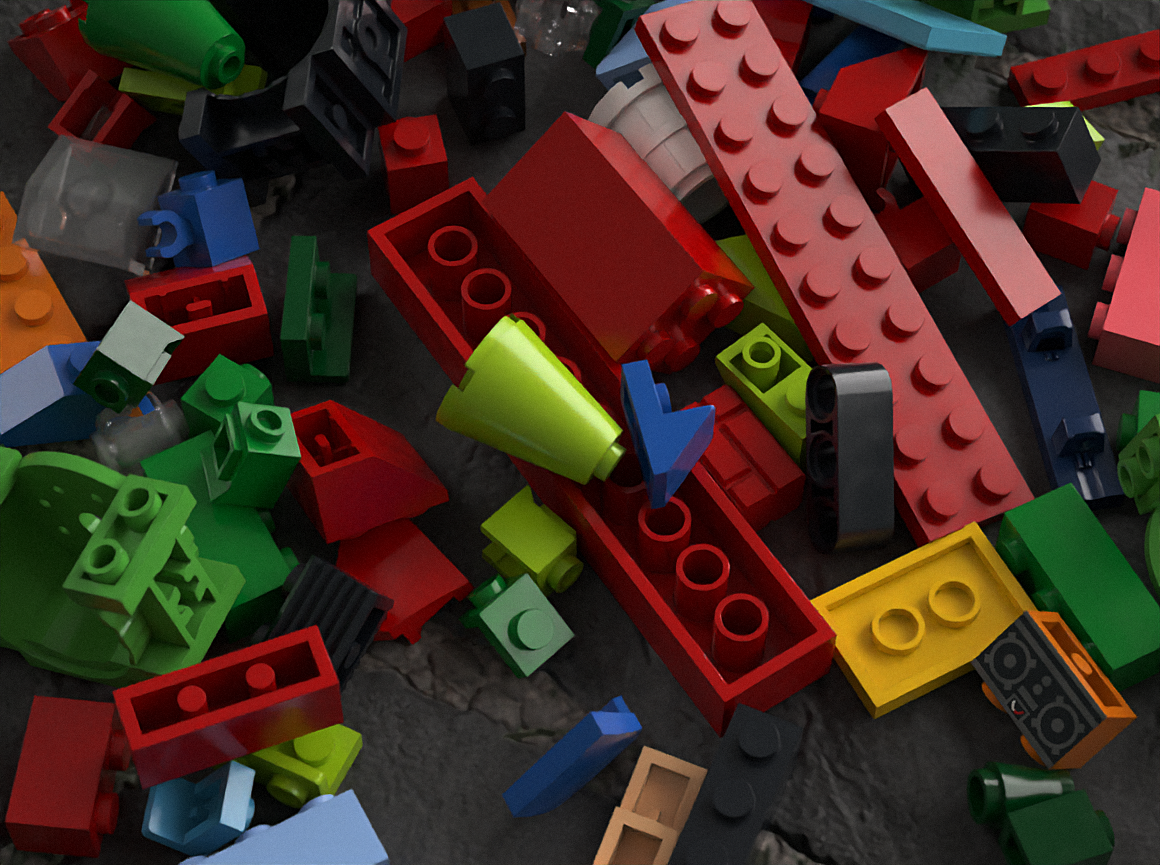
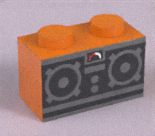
[971,610,1137,769]

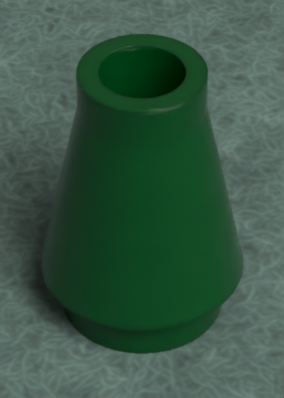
[966,761,1075,830]

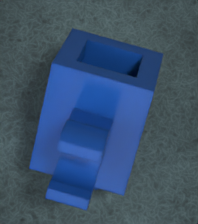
[137,170,260,267]

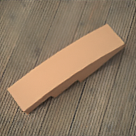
[593,746,708,865]

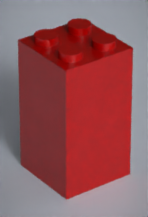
[481,111,755,375]

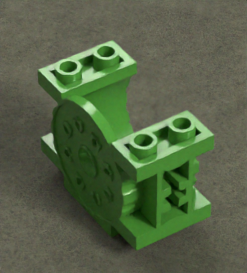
[0,446,246,688]

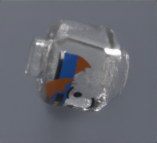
[89,391,190,477]

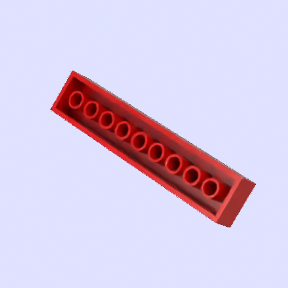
[367,177,837,738]

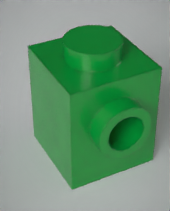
[181,354,275,439]

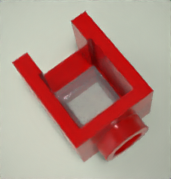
[48,69,157,173]

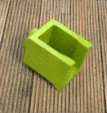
[481,485,583,597]

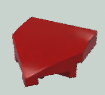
[336,518,474,645]

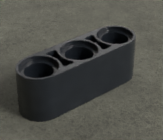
[805,362,894,555]

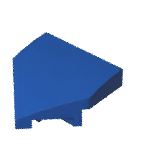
[502,695,642,818]

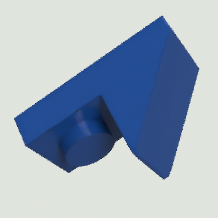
[620,360,715,509]

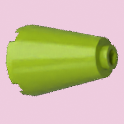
[435,313,627,485]

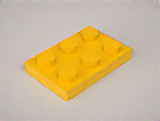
[810,521,1038,719]

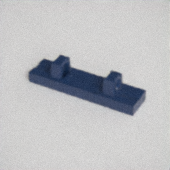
[1001,285,1125,511]

